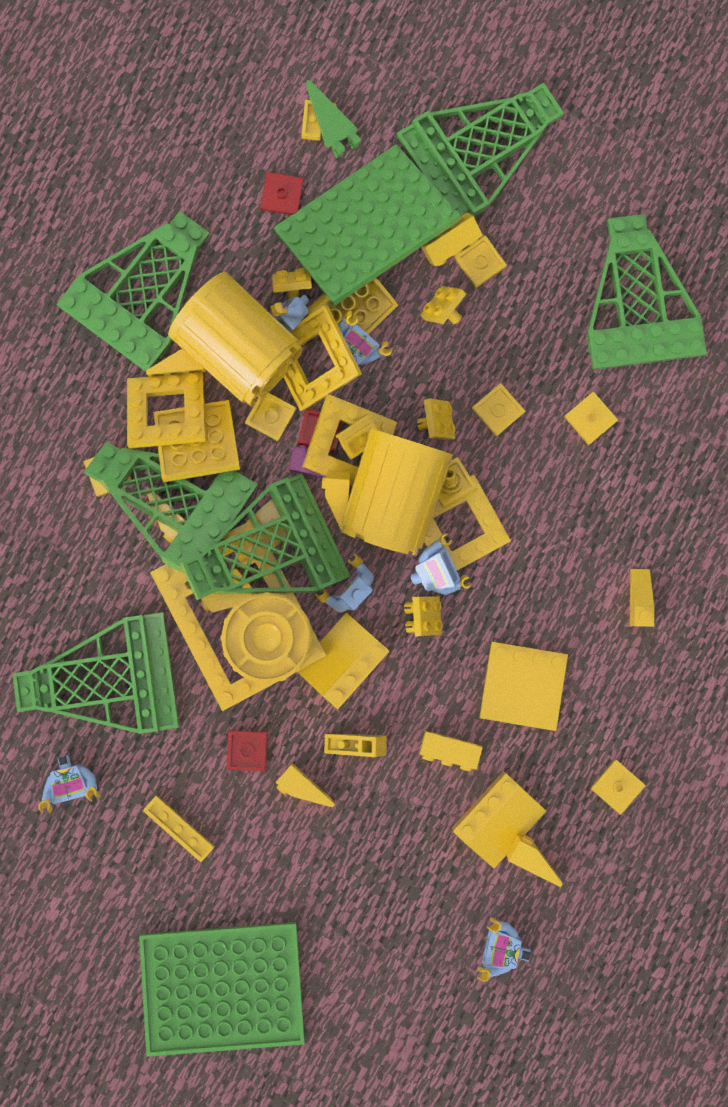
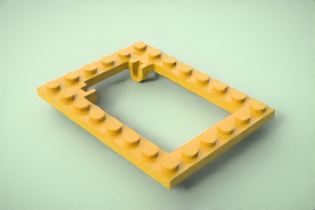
[150,521,326,711]

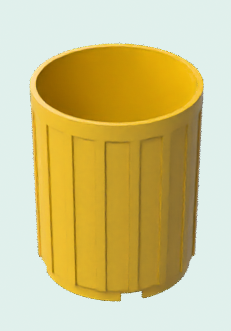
[168,272,303,406]
[342,428,453,555]
[221,592,313,684]

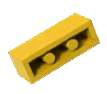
[421,213,483,267]
[419,730,483,772]

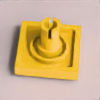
[273,268,312,299]
[420,286,466,324]
[417,398,455,440]
[438,457,477,509]

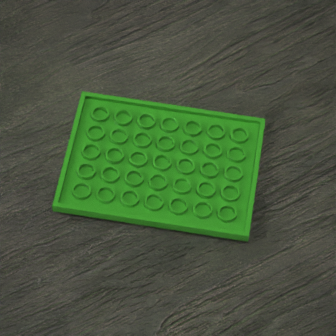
[273,144,461,306]
[139,922,305,1057]

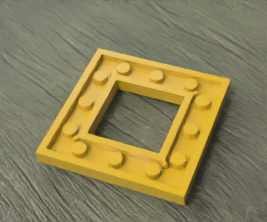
[284,305,362,411]
[127,372,206,448]
[302,394,397,487]
[424,475,511,571]

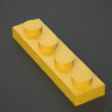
[143,795,215,862]

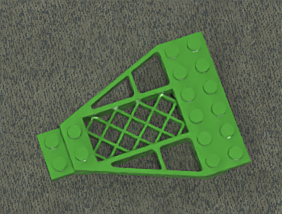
[397,83,564,217]
[56,211,210,372]
[586,214,707,370]
[85,442,258,572]
[181,473,350,600]
[12,612,180,734]

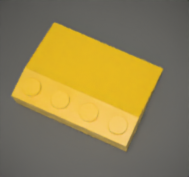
[306,278,398,334]
[298,613,389,709]
[451,771,546,868]

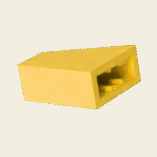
[200,569,256,613]

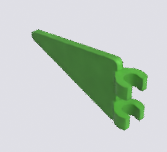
[306,80,361,158]

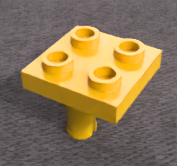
[404,596,443,636]

